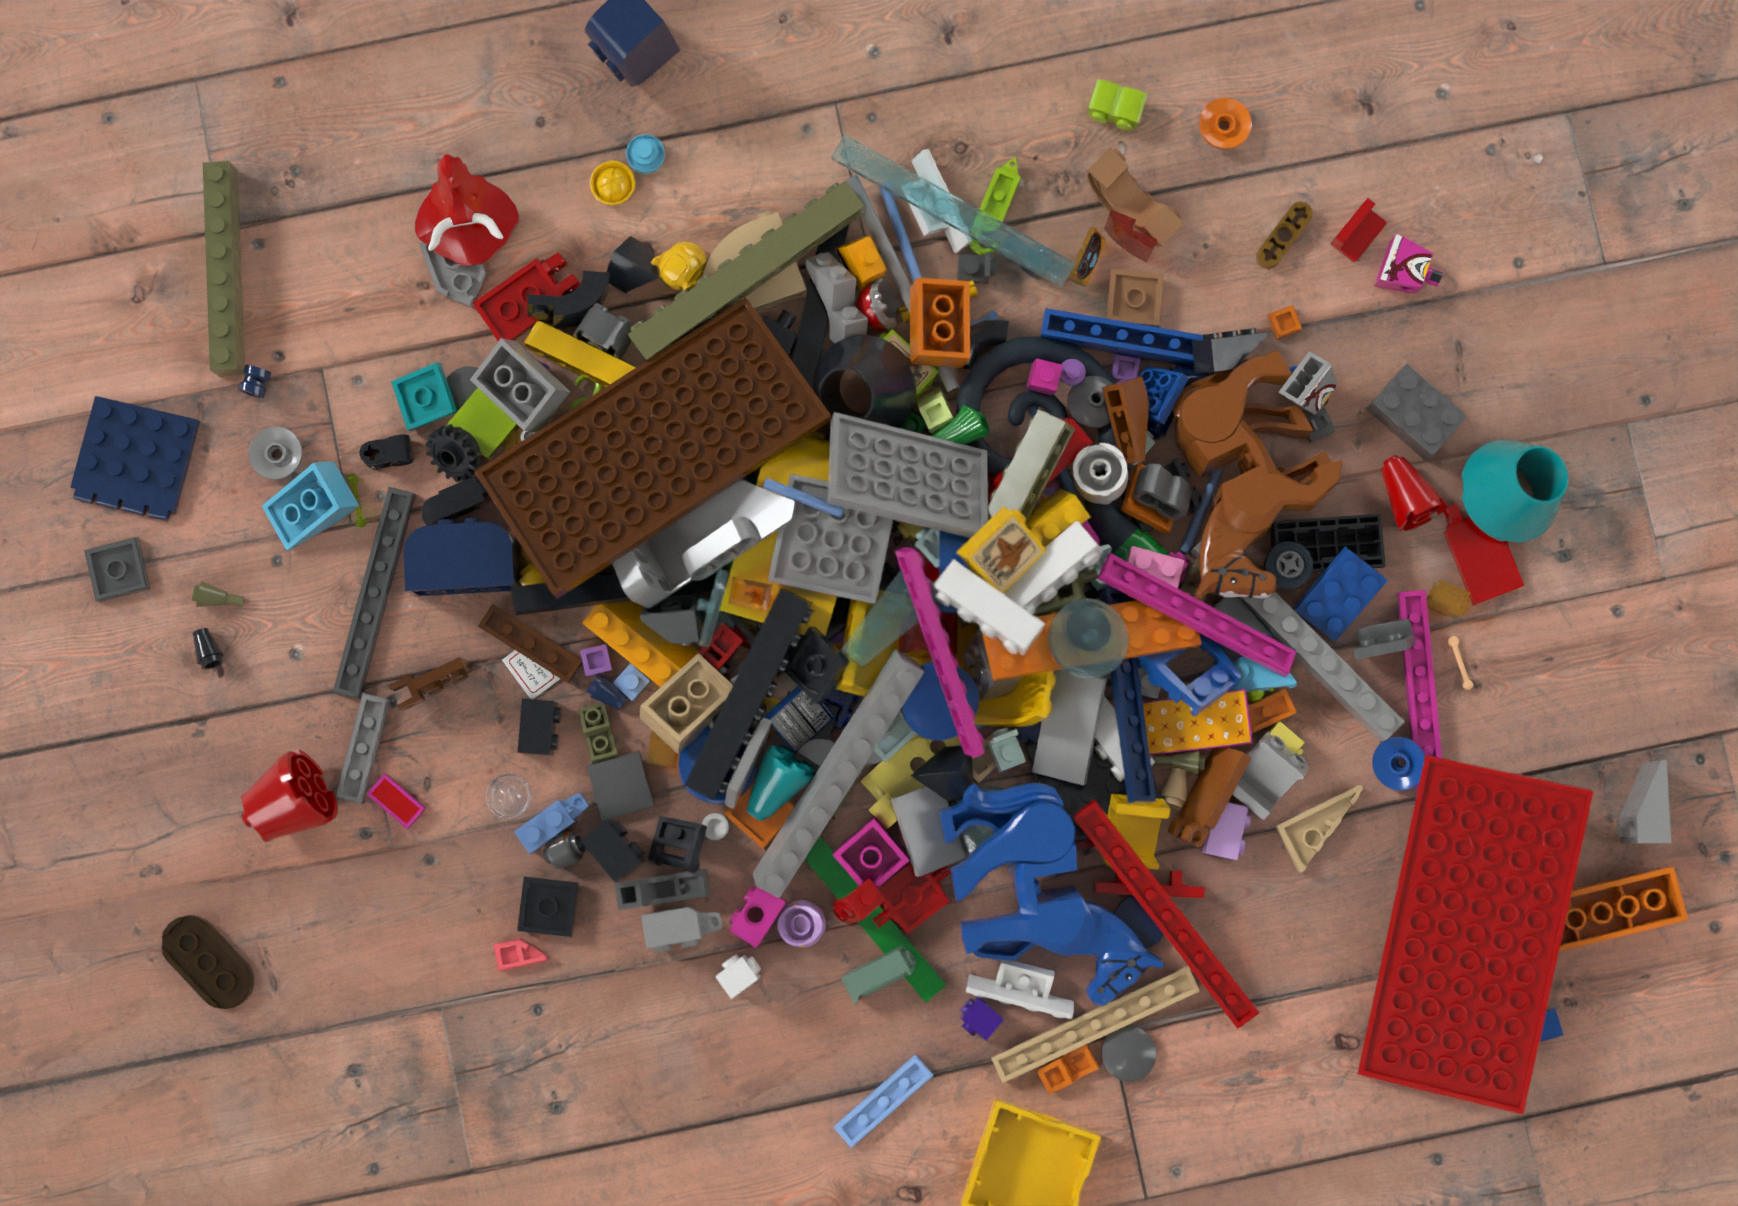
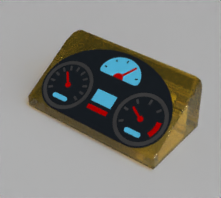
[1068,226,1106,287]

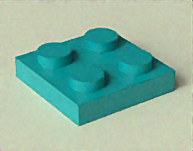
[391,362,457,431]

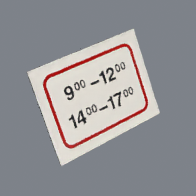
[502,650,560,699]

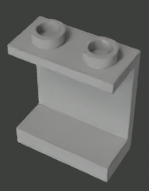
[1233,732,1309,820]

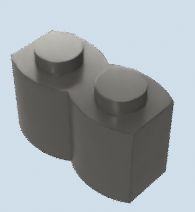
[1133,463,1194,520]

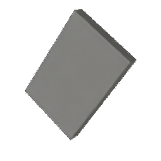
[725,718,772,809]
[891,786,966,876]

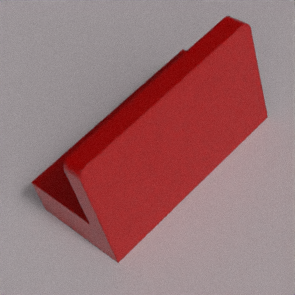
[1330,197,1387,263]

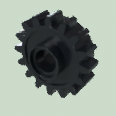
[426,424,482,482]

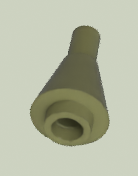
[192,581,244,607]
[1155,749,1205,776]

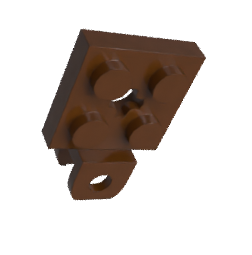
[388,657,473,711]

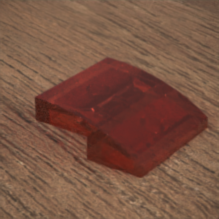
[1104,210,1157,262]

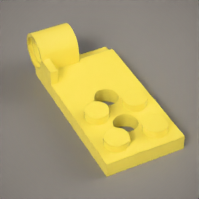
[861,734,961,830]

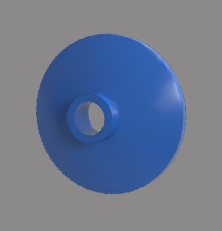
[1372,737,1425,790]

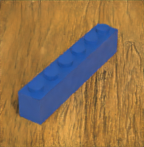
[1040,308,1203,367]

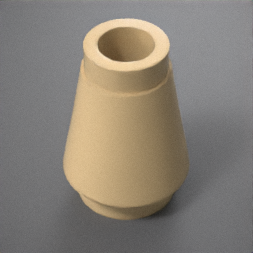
[1161,768,1188,810]

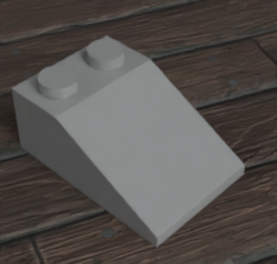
[1616,760,1671,844]

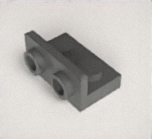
[1353,618,1416,660]

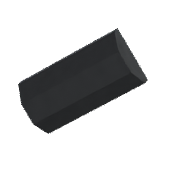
[1271,514,1386,573]

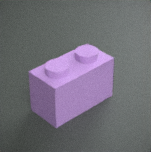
[1202,803,1251,860]

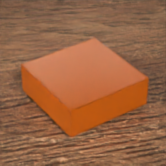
[1267,305,1302,340]

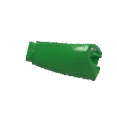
[932,404,990,445]

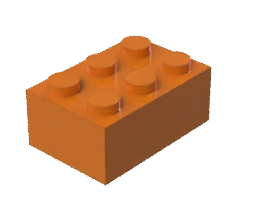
[910,278,970,368]

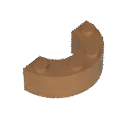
[1086,147,1184,247]

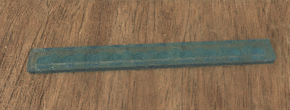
[831,134,1076,288]

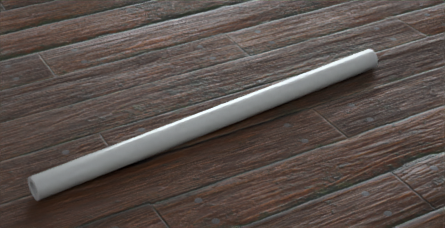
[846,175,960,393]

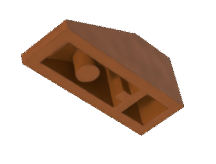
[1102,376,1149,464]

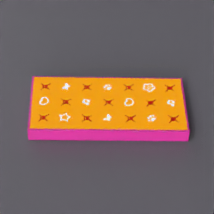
[1142,689,1253,755]

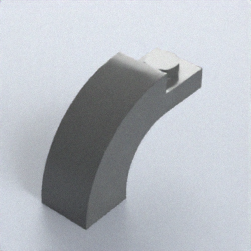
[615,869,710,910]

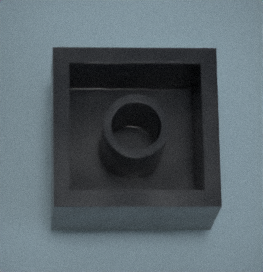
[580,819,645,883]

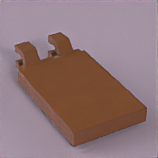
[1167,746,1252,848]

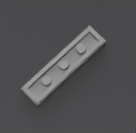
[335,693,391,804]

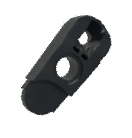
[422,476,490,525]

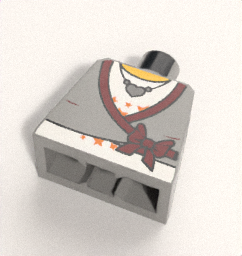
[1279,351,1337,415]

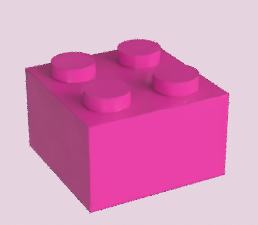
[833,816,909,888]

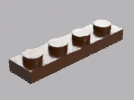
[478,604,583,684]

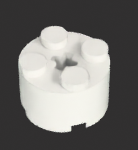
[1073,443,1128,505]

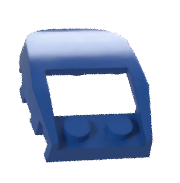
[1136,633,1241,716]

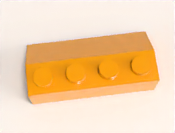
[582,601,700,688]

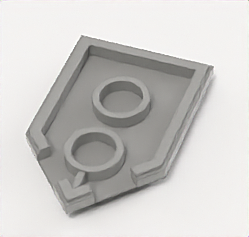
[419,242,487,307]

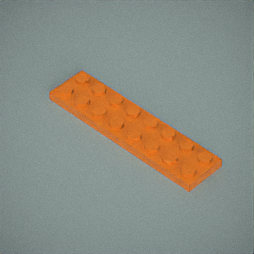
[982,592,1202,681]

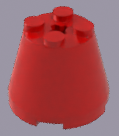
[241,750,338,842]

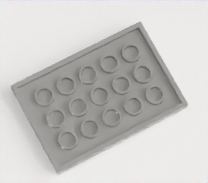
[827,412,988,538]

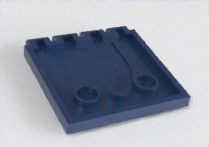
[70,396,200,521]

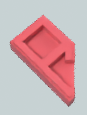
[494,938,549,971]

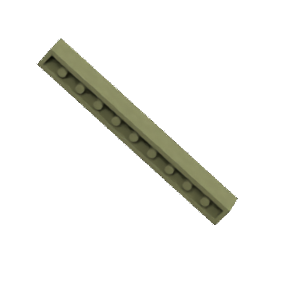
[628,181,864,361]

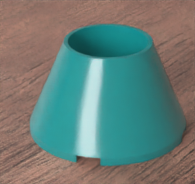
[1461,439,1569,543]

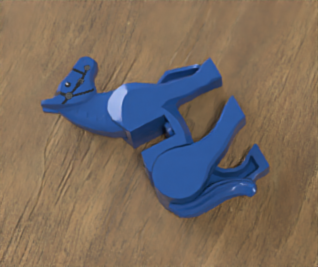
[939,783,1165,1006]

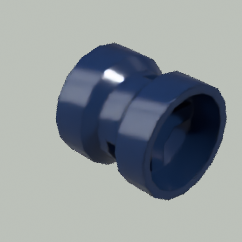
[238,365,271,398]

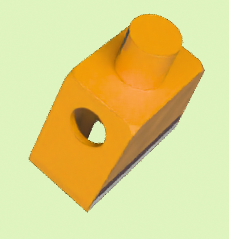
[834,236,886,294]

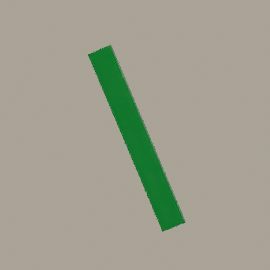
[805,836,946,1002]

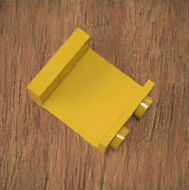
[1100,794,1170,870]

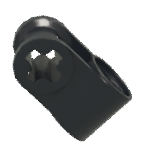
[359,434,414,470]

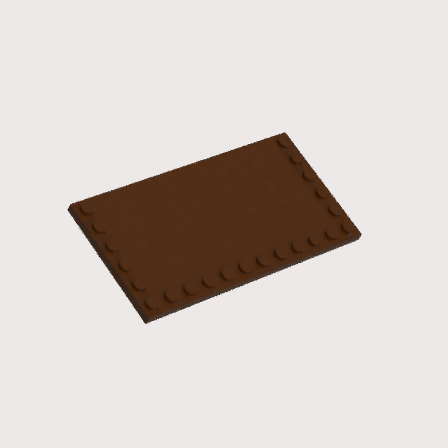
[475,297,832,599]

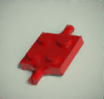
[872,863,951,934]

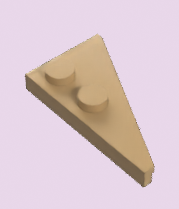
[1275,784,1363,873]

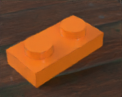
[1248,689,1297,733]

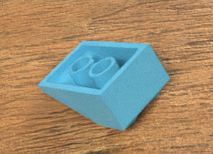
[262,461,359,551]

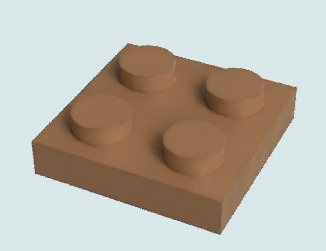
[1106,269,1164,327]

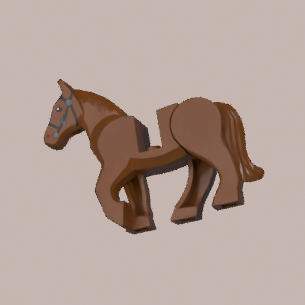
[1173,350,1343,600]

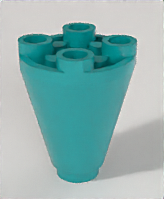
[746,745,815,821]

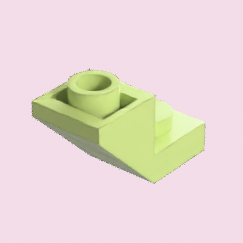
[917,387,954,434]

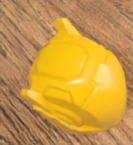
[651,241,708,291]

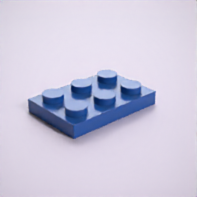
[1293,546,1388,642]

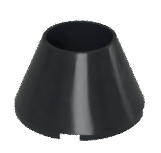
[813,335,916,428]

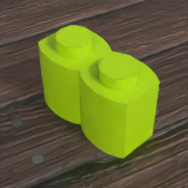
[1087,79,1148,131]

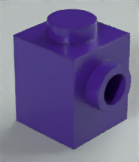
[960,997,1004,1041]

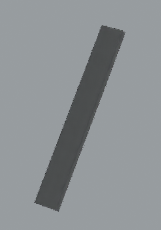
[333,487,416,699]

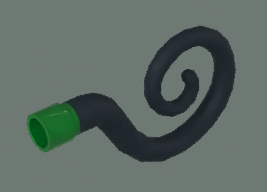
[956,336,1170,562]

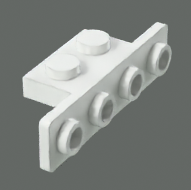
[902,149,972,253]
[966,960,1074,1019]

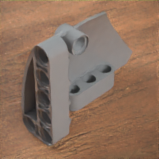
[612,480,797,609]

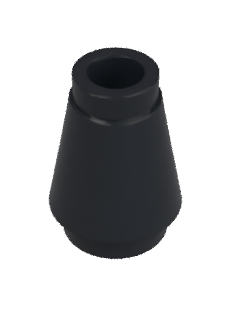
[192,628,223,670]

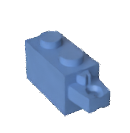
[514,793,589,854]

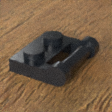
[648,816,707,873]

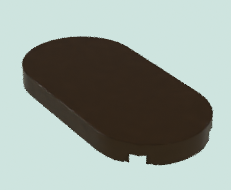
[161,915,254,1009]

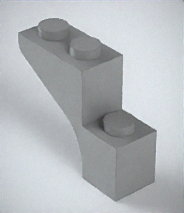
[806,252,868,343]

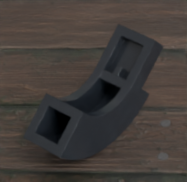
[527,271,610,328]

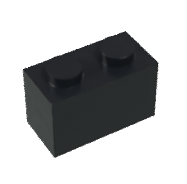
[517,699,562,756]

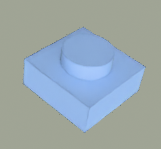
[613,663,651,701]

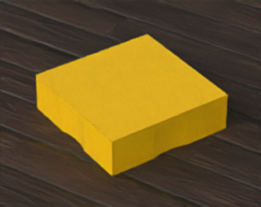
[960,1097,1101,1206]

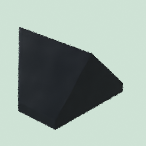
[606,236,659,294]
[910,746,974,801]

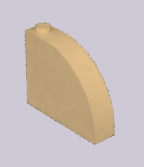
[702,211,807,313]

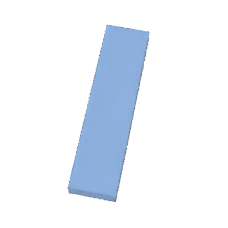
[833,1054,934,1148]

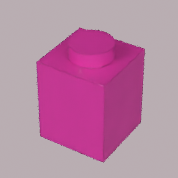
[1026,359,1063,395]

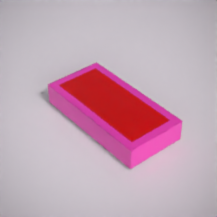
[367,774,426,829]

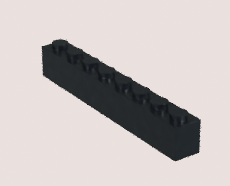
[684,588,814,800]

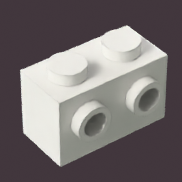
[715,954,761,999]

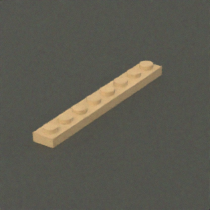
[991,966,1200,1083]

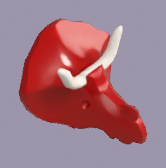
[415,154,519,266]

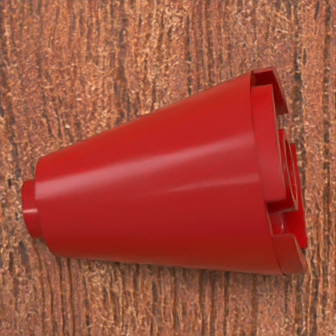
[1381,455,1447,532]

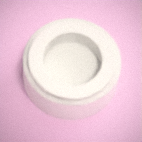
[702,813,729,840]

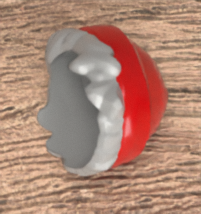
[856,278,900,331]

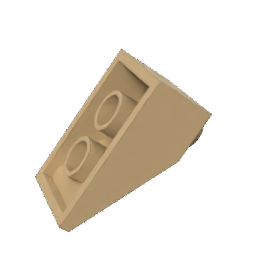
[640,653,733,754]

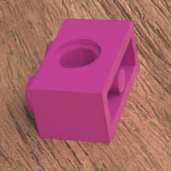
[728,886,787,948]

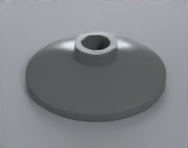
[1067,376,1113,428]

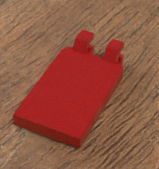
[472,252,581,341]
[1443,503,1525,605]

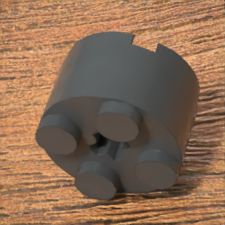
[573,303,632,360]

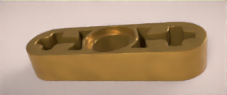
[1256,201,1313,269]

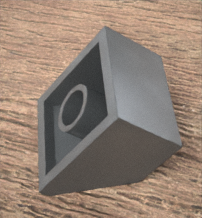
[640,592,705,646]

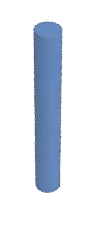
[763,478,844,518]

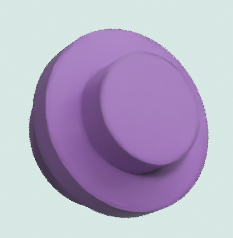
[1060,359,1086,386]

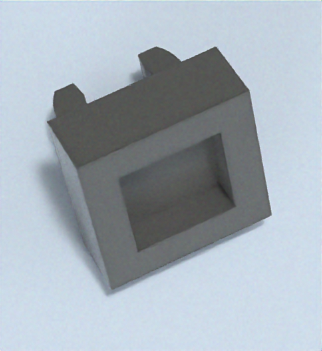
[1305,407,1336,443]

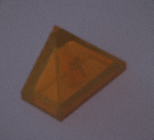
[728,577,772,612]

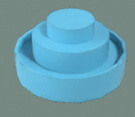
[626,134,665,174]

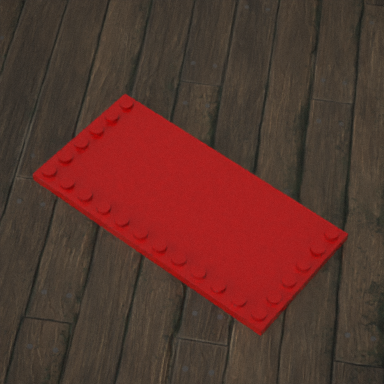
[1357,754,1594,1115]

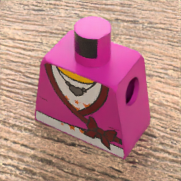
[1374,233,1443,293]

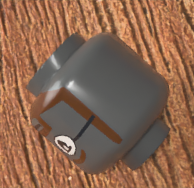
[543,829,585,869]

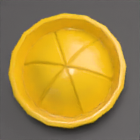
[590,161,636,205]

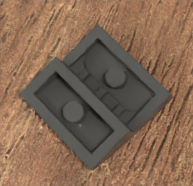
[587,751,654,821]

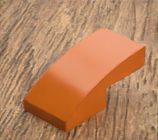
[1036,1044,1099,1095]

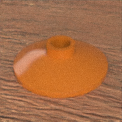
[1199,98,1252,149]

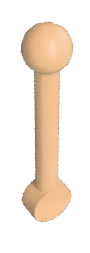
[1447,636,1473,690]

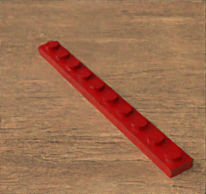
[1073,799,1259,1029]

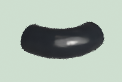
[955,320,1009,370]

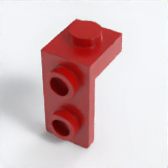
[831,878,886,924]

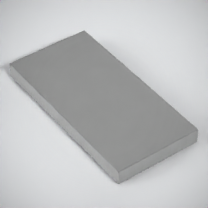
[1032,669,1106,785]

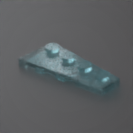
[840,570,939,667]

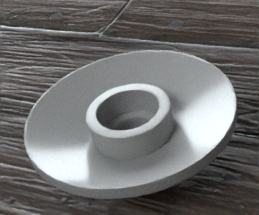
[249,427,302,480]

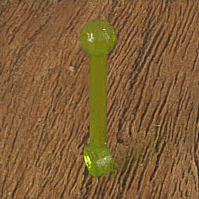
[347,474,366,528]

